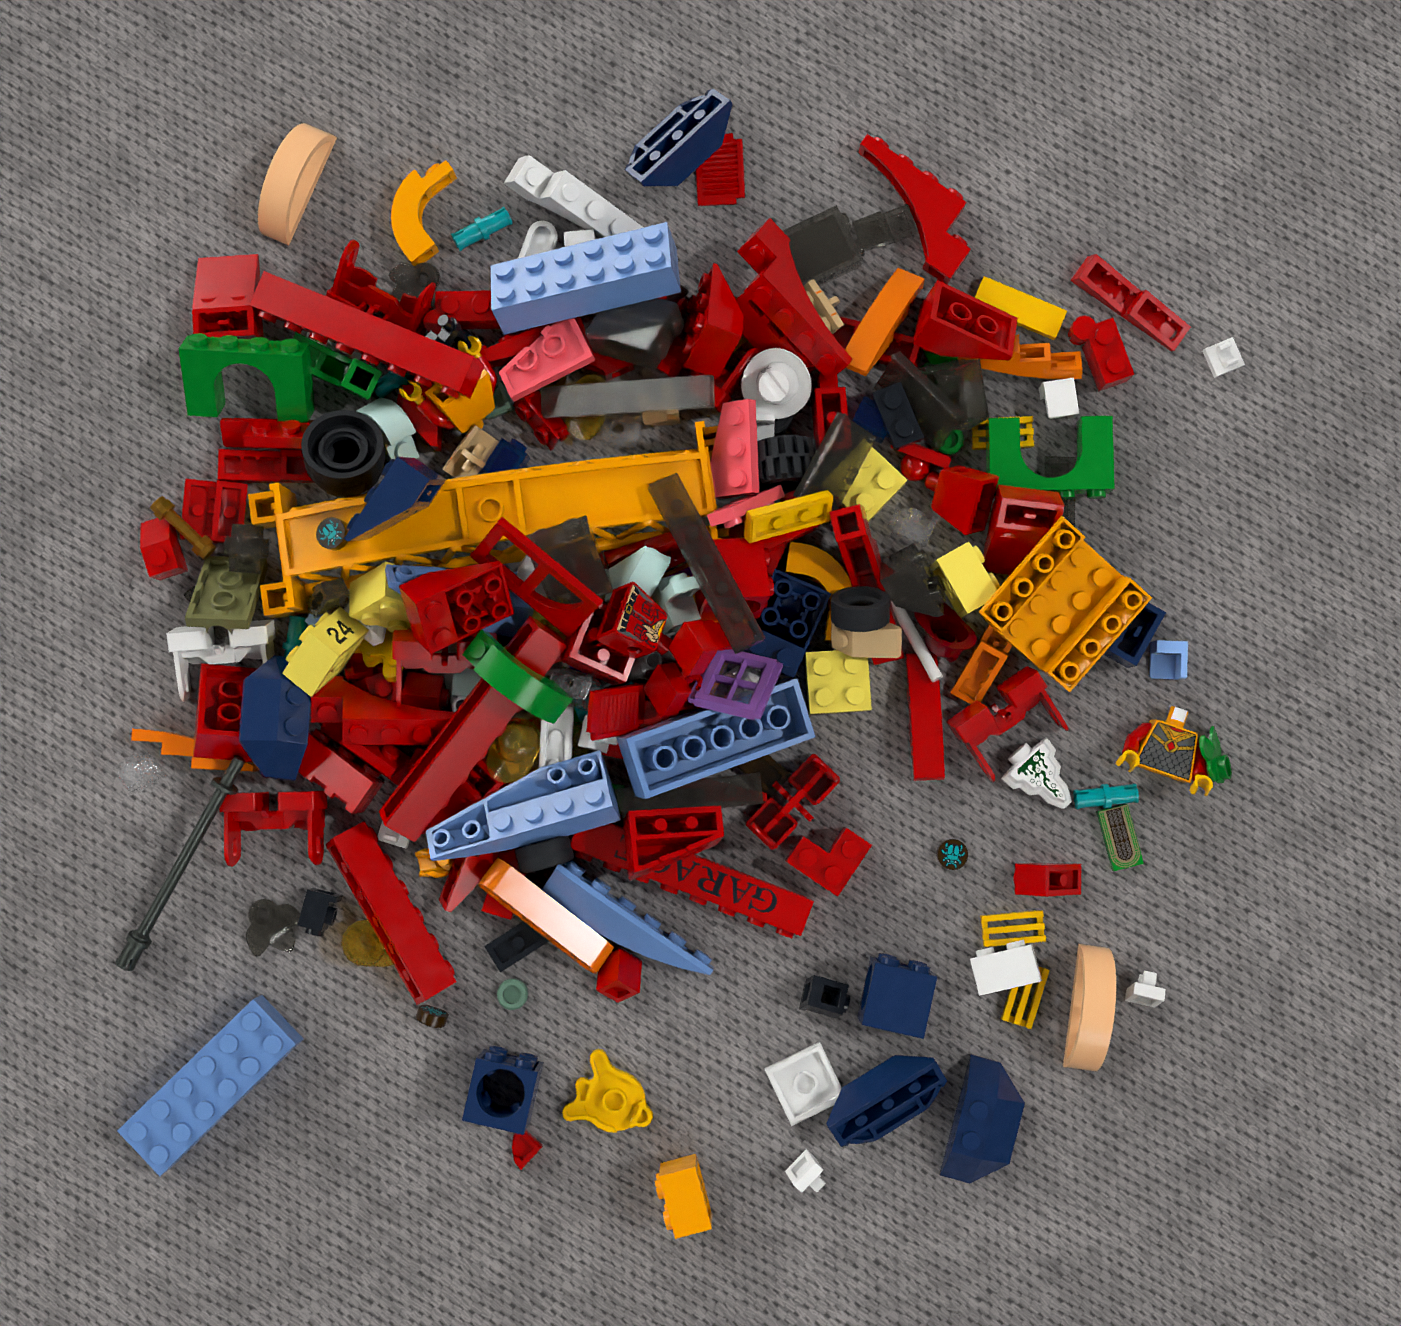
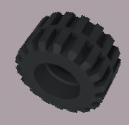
[757,435,822,495]

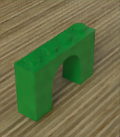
[178,333,315,423]
[985,416,1115,500]

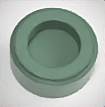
[497,978,528,1010]

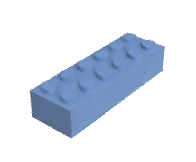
[490,222,681,335]
[616,678,815,799]
[117,995,303,1176]

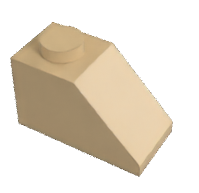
[831,622,902,658]

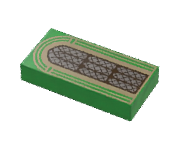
[1096,804,1144,871]

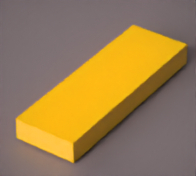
[975,276,1067,340]
[744,490,833,543]

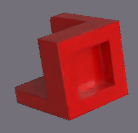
[596,948,642,1003]

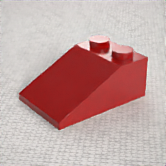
[913,280,1018,361]
[193,663,256,762]

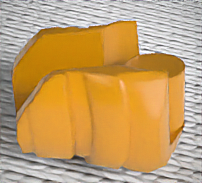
[415,848,453,878]

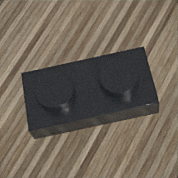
[871,382,924,451]
[484,921,549,973]

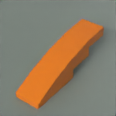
[845,268,925,376]
[958,334,1082,379]
[950,623,1012,704]
[131,728,259,772]

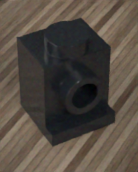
[297,888,343,937]
[799,975,850,1018]

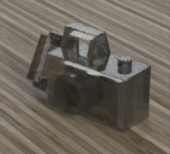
[307,577,350,618]

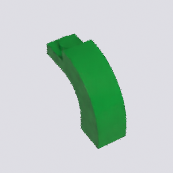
[293,333,382,400]
[462,629,573,724]

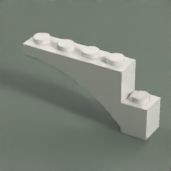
[504,155,644,238]

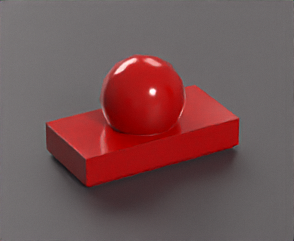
[890,443,951,482]

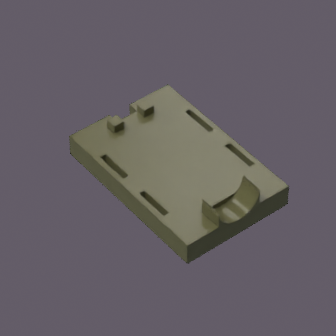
[185,556,268,634]

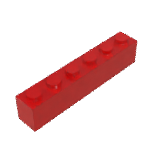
[325,821,457,1005]

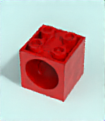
[691,538,774,621]

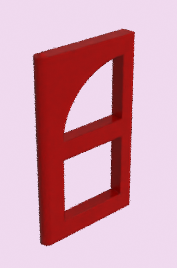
[470,517,603,638]

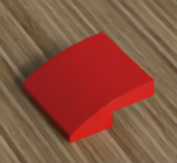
[180,478,248,544]

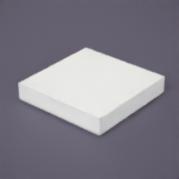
[764,1042,842,1126]

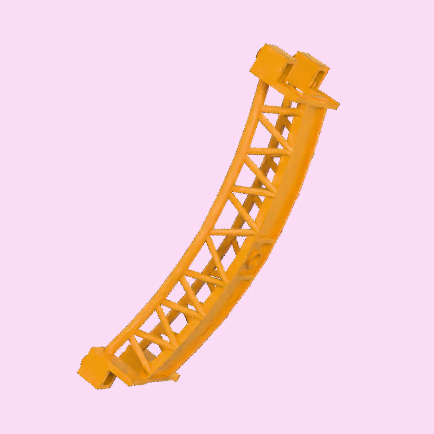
[248,421,745,619]

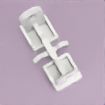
[166,620,276,702]

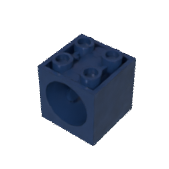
[857,953,937,1039]
[462,1046,544,1135]

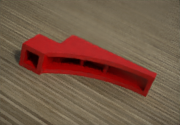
[858,134,971,285]
[737,218,853,381]
[480,317,635,381]
[829,504,905,665]
[311,676,455,745]

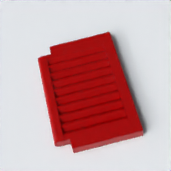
[696,133,745,206]
[586,683,646,741]

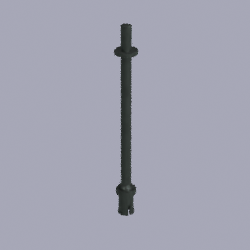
[115,755,246,971]

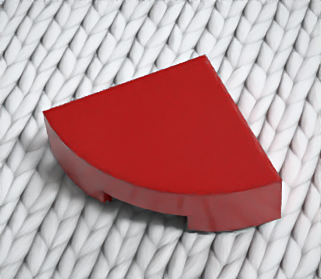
[512,1130,543,1170]

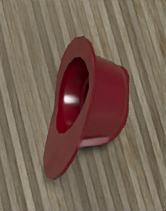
[913,598,977,663]

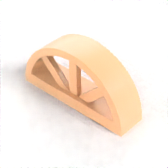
[258,123,337,245]
[1063,944,1116,1071]

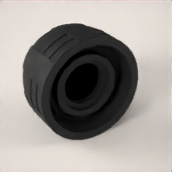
[301,410,385,497]

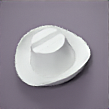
[741,348,811,419]

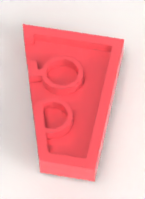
[499,318,595,402]
[710,399,759,500]
[707,485,785,528]

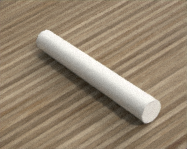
[891,598,943,682]

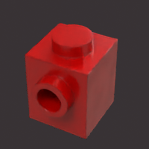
[402,672,450,711]

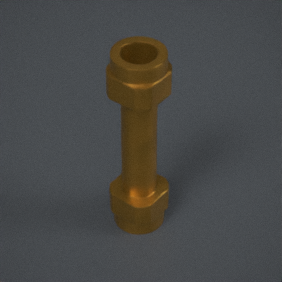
[150,496,217,560]

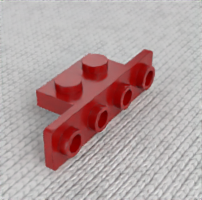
[220,418,314,449]
[320,723,411,786]

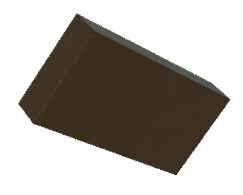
[736,754,791,798]

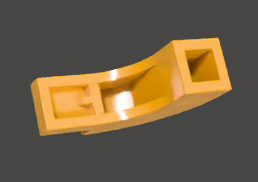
[391,160,457,270]
[785,541,852,643]

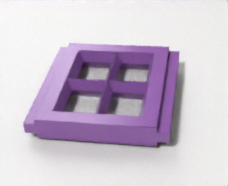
[688,649,783,720]

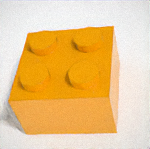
[655,1154,712,1239]

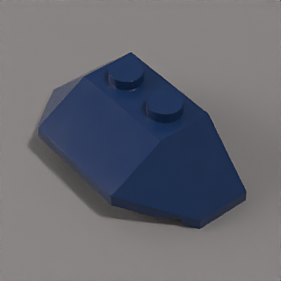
[624,88,733,186]
[238,655,311,781]
[939,1054,1025,1184]
[826,1055,947,1147]

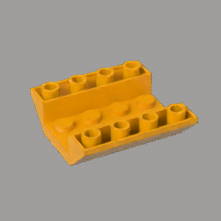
[979,516,1152,692]

